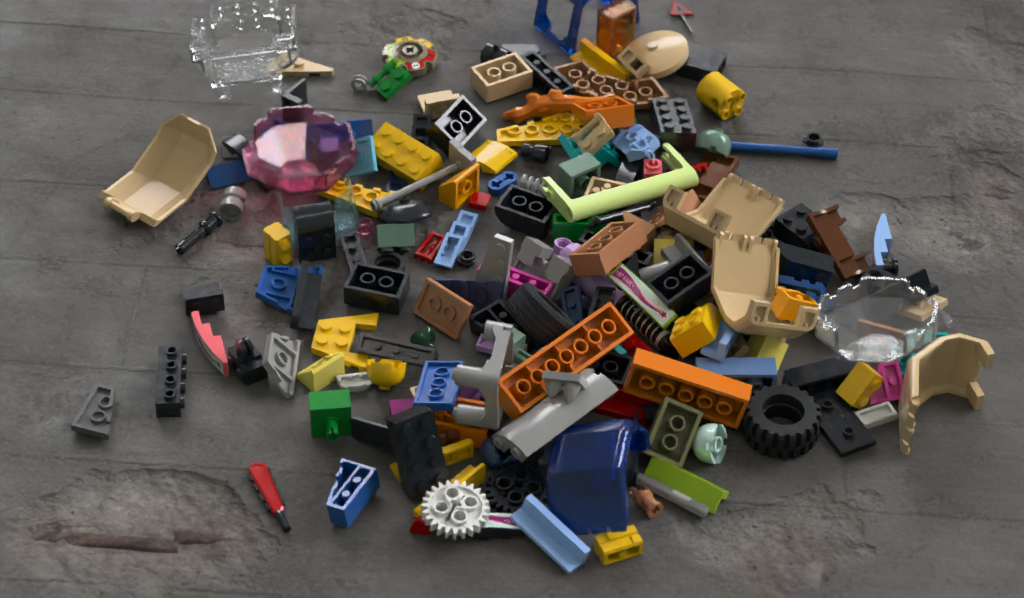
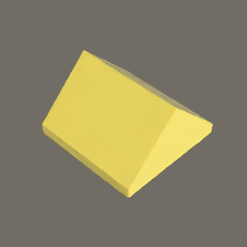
[745,334,789,372]
[296,352,345,392]

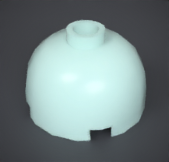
[691,423,727,464]

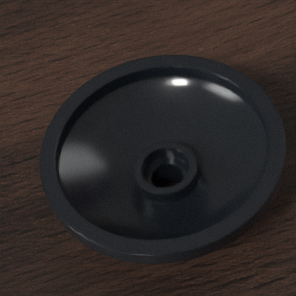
[378,196,434,224]

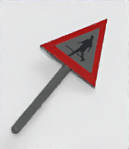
[670,1,693,34]

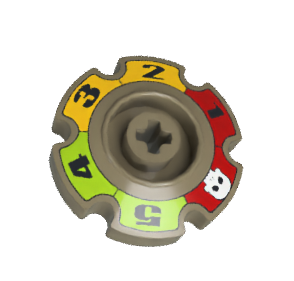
[382,36,438,77]

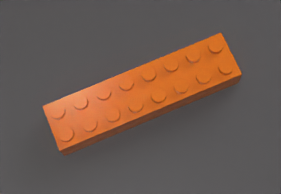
[498,301,635,421]

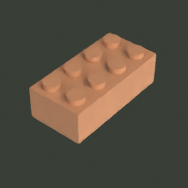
[569,220,648,277]

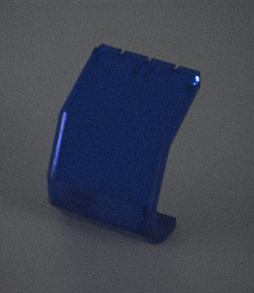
[545,419,651,536]

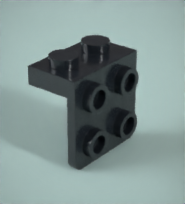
[181,282,225,316]

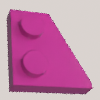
[868,360,903,406]

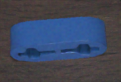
[488,171,518,196]

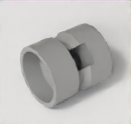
[219,186,247,221]

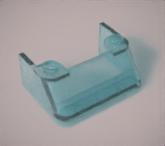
[274,175,360,245]

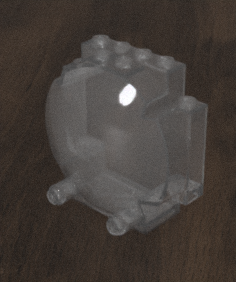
[189,0,300,101]

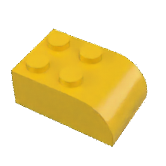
[670,303,722,358]

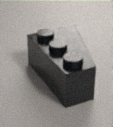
[468,299,535,353]

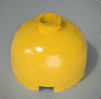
[366,359,406,390]

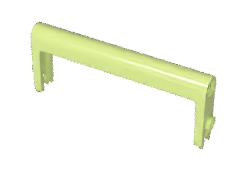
[540,143,699,223]

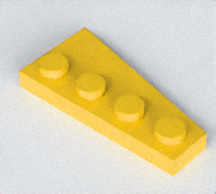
[314,178,396,218]

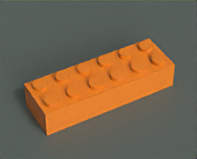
[622,348,752,429]

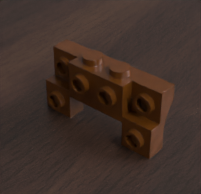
[683,151,740,203]
[805,204,873,283]

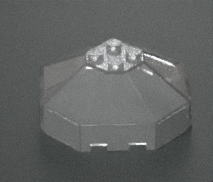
[815,276,940,363]

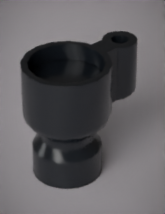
[521,142,552,163]

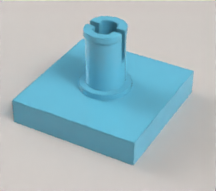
[338,135,378,180]

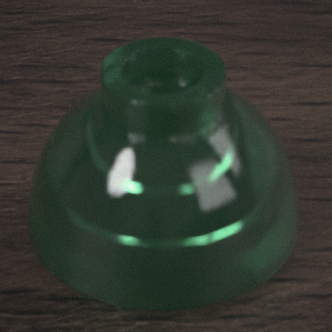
[409,326,436,348]

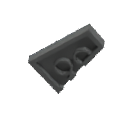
[71,383,116,440]

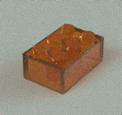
[596,0,637,58]

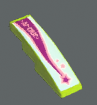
[608,263,678,330]

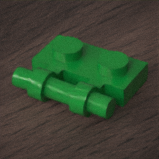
[368,60,412,101]

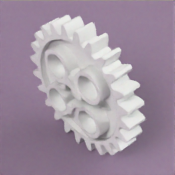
[421,479,490,540]

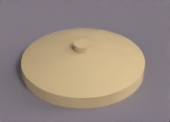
[622,30,689,79]

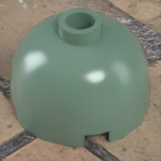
[695,127,731,156]

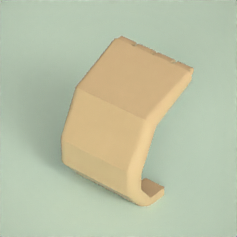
[663,173,785,249]
[711,231,820,339]
[898,333,995,455]

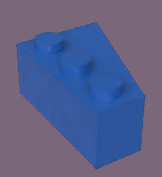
[326,458,380,528]

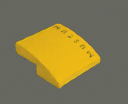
[471,140,518,174]

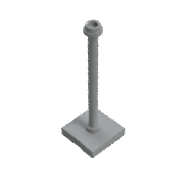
[370,139,477,212]

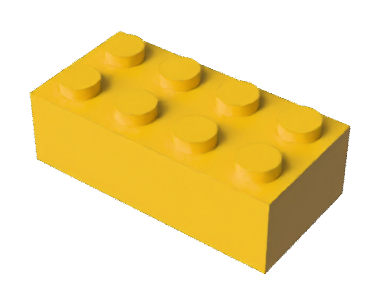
[373,122,444,191]

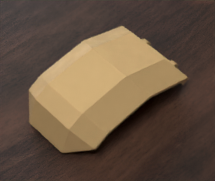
[98,113,217,227]

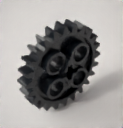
[485,461,552,513]

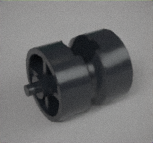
[480,42,512,63]

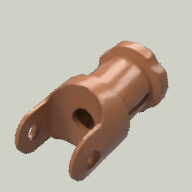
[629,485,663,518]

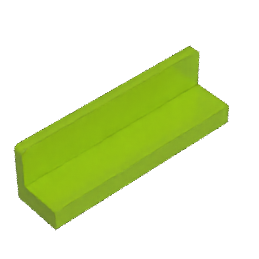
[644,457,729,513]

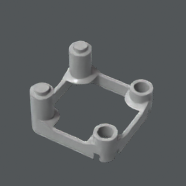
[451,320,514,430]

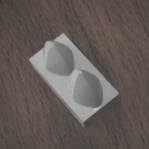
[542,370,588,404]

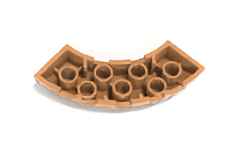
[553,59,669,110]

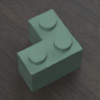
[375,223,415,252]

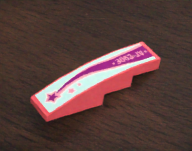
[191,311,229,377]

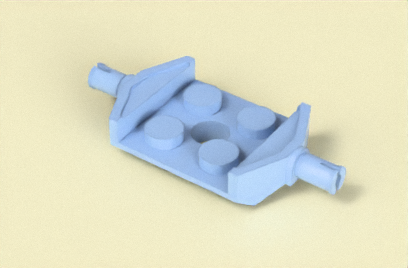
[611,124,661,162]

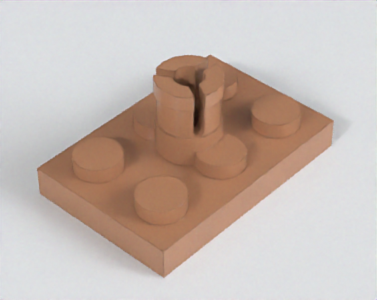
[413,278,474,340]

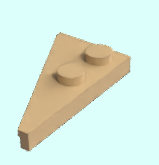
[265,52,334,77]

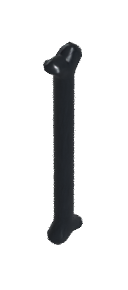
[588,200,657,229]

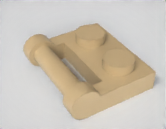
[571,112,615,156]

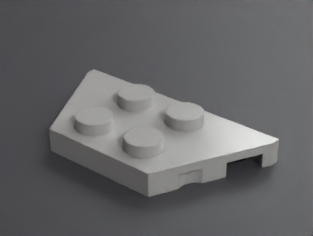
[262,332,301,399]

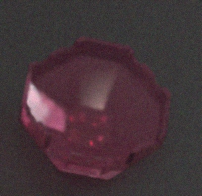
[242,104,357,196]

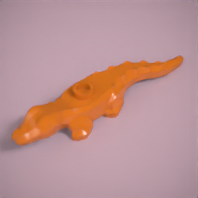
[502,89,615,124]

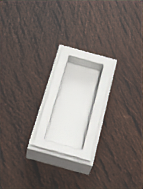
[854,401,899,429]

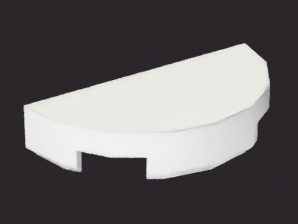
[335,372,373,392]

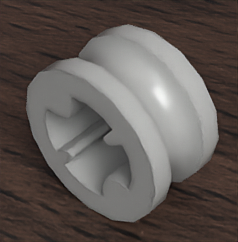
[351,75,368,92]

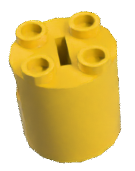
[696,72,747,120]

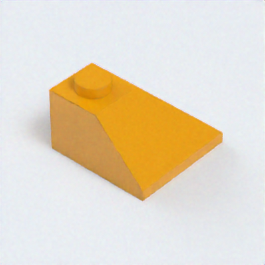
[438,163,479,210]

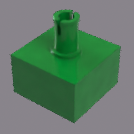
[308,389,352,442]

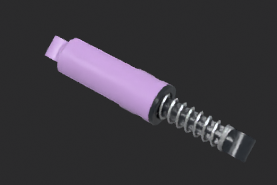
[551,237,680,360]

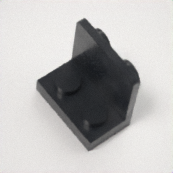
[281,78,308,131]

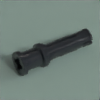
[175,211,223,255]

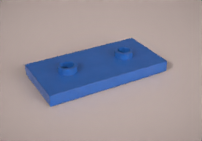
[413,361,465,411]

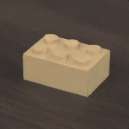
[470,52,533,103]

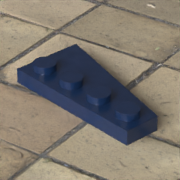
[432,278,504,314]

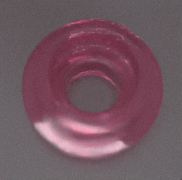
[356,218,375,235]

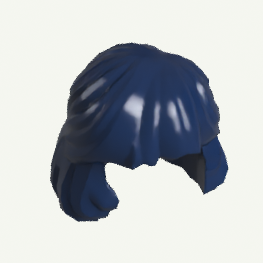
[480,428,519,468]

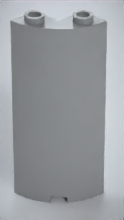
[491,368,619,462]

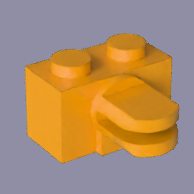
[770,286,819,323]

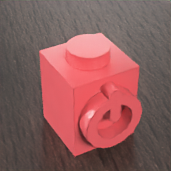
[643,158,662,179]

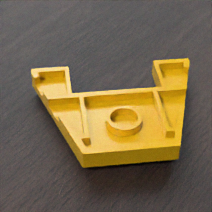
[311,313,379,372]

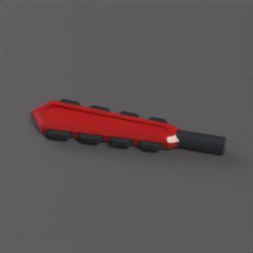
[247,461,291,532]

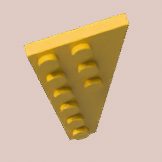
[496,112,594,147]

